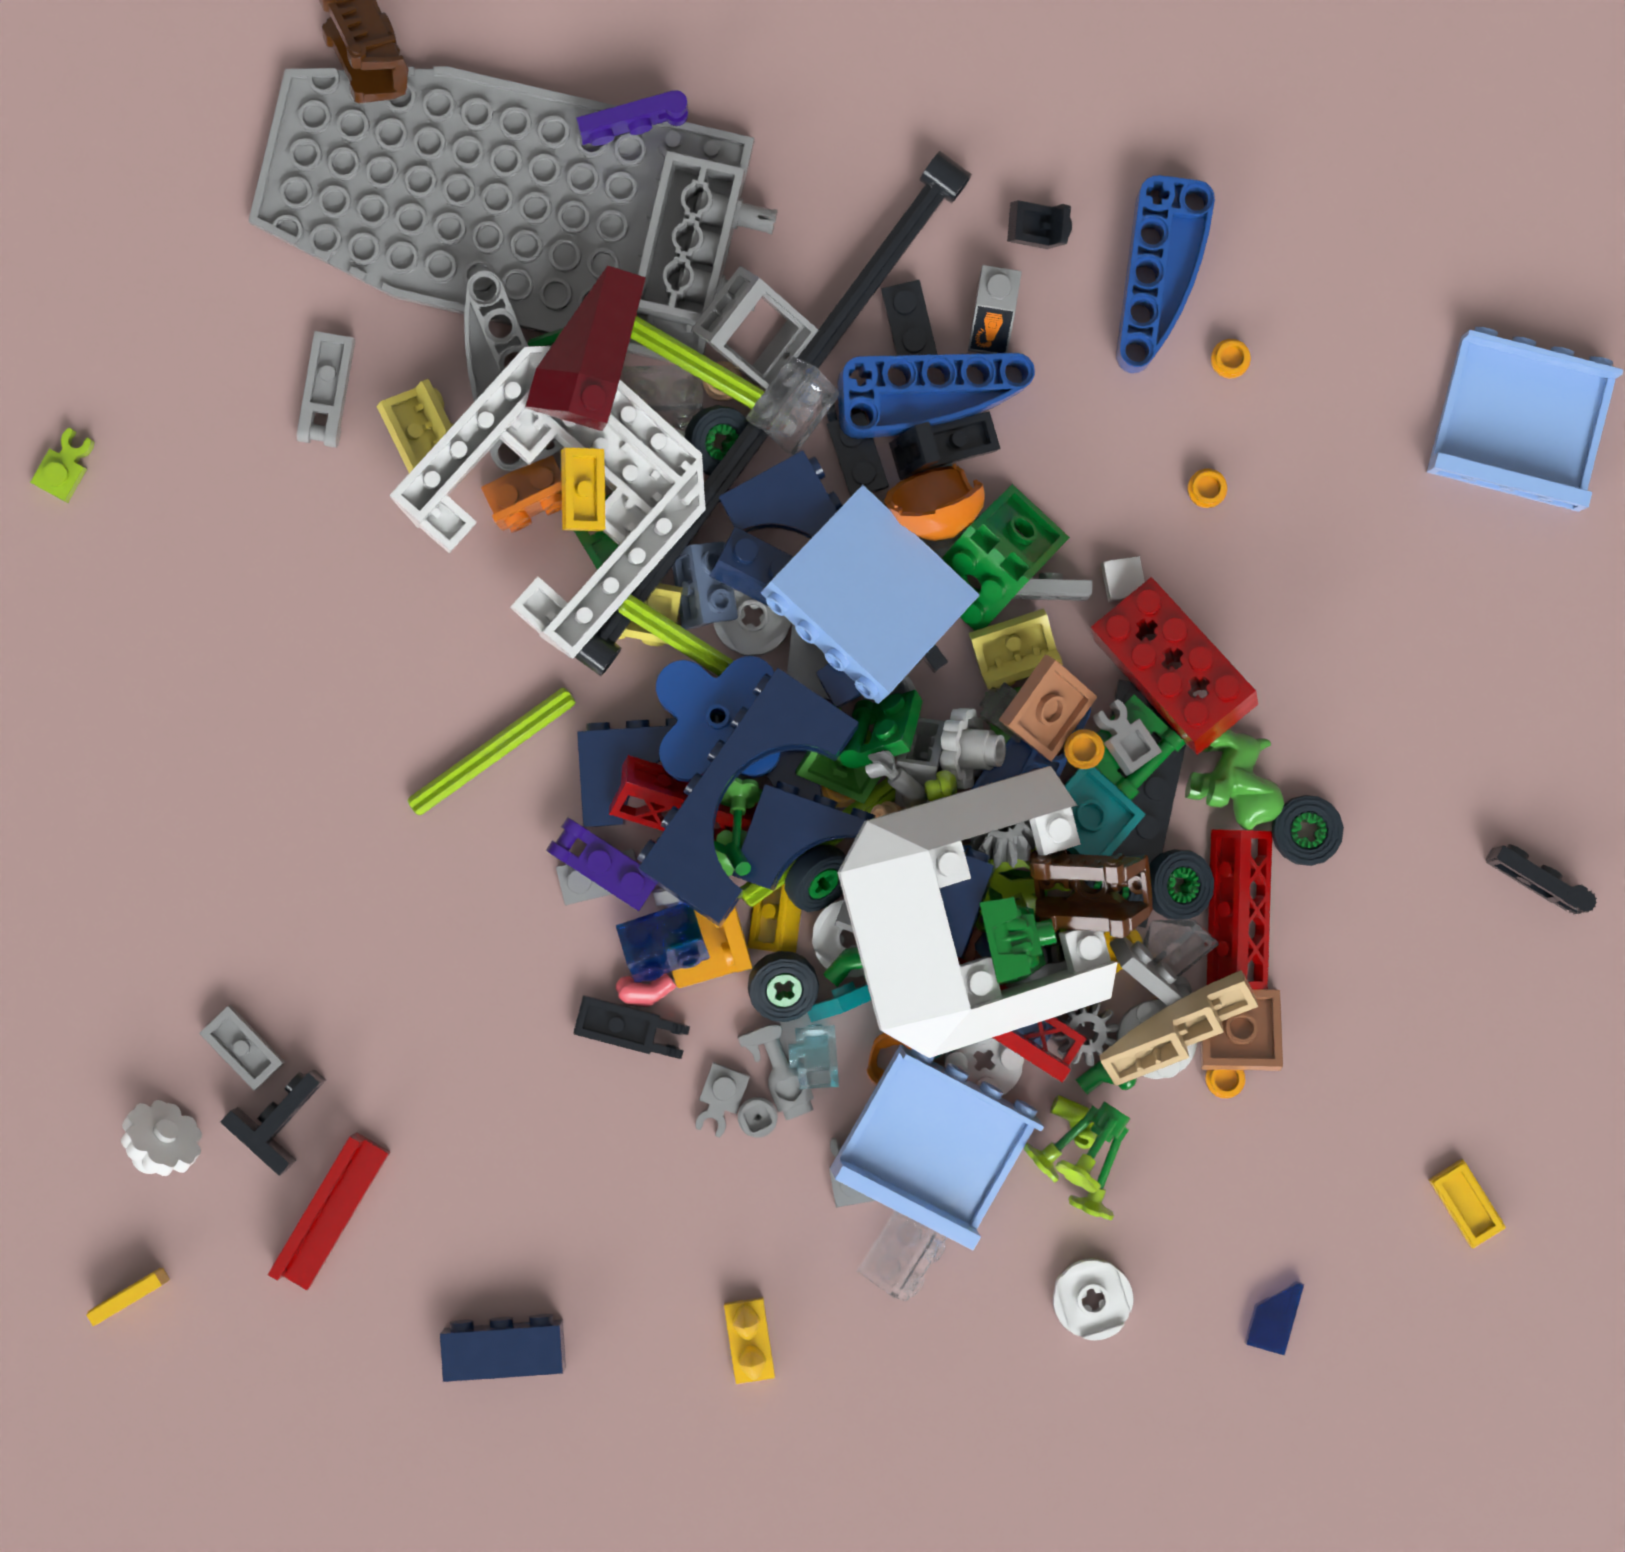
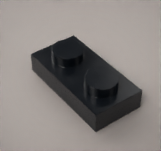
[881,279,938,356]

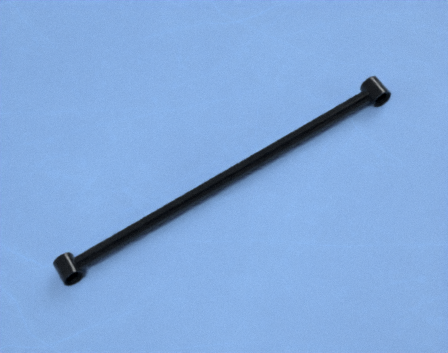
[574,151,972,677]

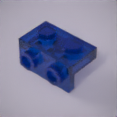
[615,903,710,983]

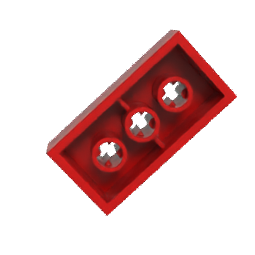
[1090,577,1258,755]

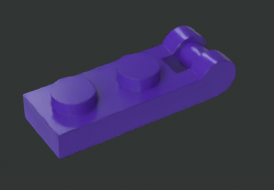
[576,90,688,146]
[546,817,657,911]

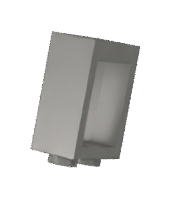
[691,266,819,393]

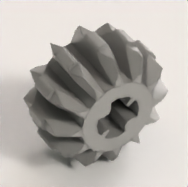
[970,820,1036,869]
[1051,1002,1119,1066]

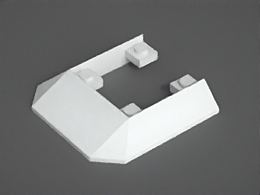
[389,346,705,659]
[838,766,1117,1058]

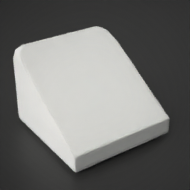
[1101,556,1145,603]

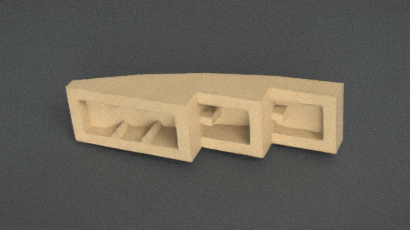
[1099,970,1258,1086]

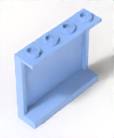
[1427,327,1624,512]
[761,485,979,704]
[830,1044,1044,1250]

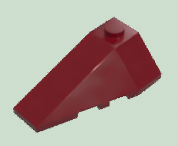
[525,265,646,431]

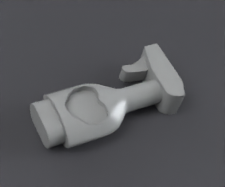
[738,1024,814,1120]

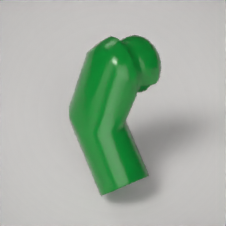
[823,947,863,987]
[1075,1061,1137,1095]

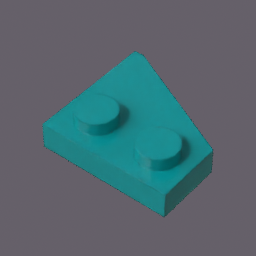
[807,976,871,1022]

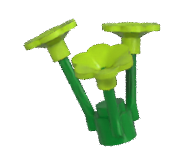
[1023,1101,1130,1220]

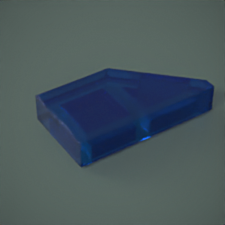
[1244,1281,1304,1356]

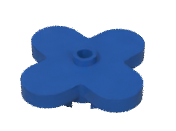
[656,656,781,782]

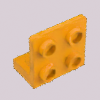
[656,904,753,988]

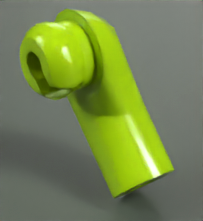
[924,771,957,801]
[1050,1095,1098,1149]

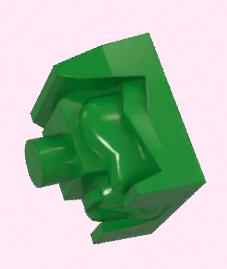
[980,897,1057,986]

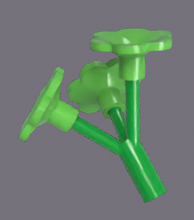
[714,778,763,877]

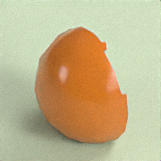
[884,463,985,541]

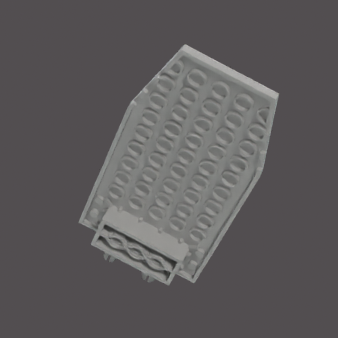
[248,66,777,363]

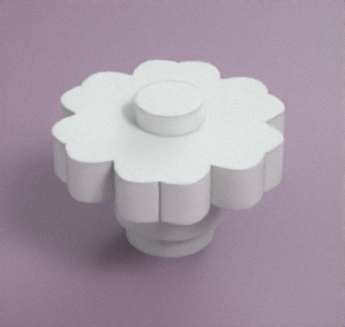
[940,708,1006,789]
[121,1100,202,1176]

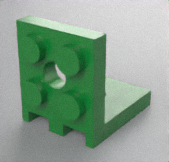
[941,484,1070,631]

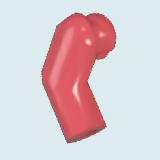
[615,971,677,1007]

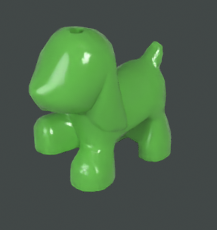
[1185,729,1284,830]

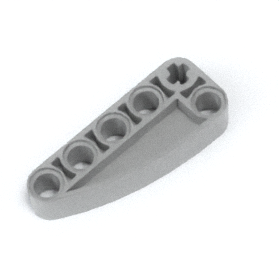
[464,270,562,471]

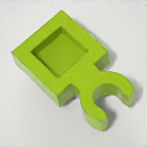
[30,428,95,503]

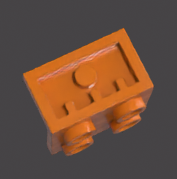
[481,455,562,533]

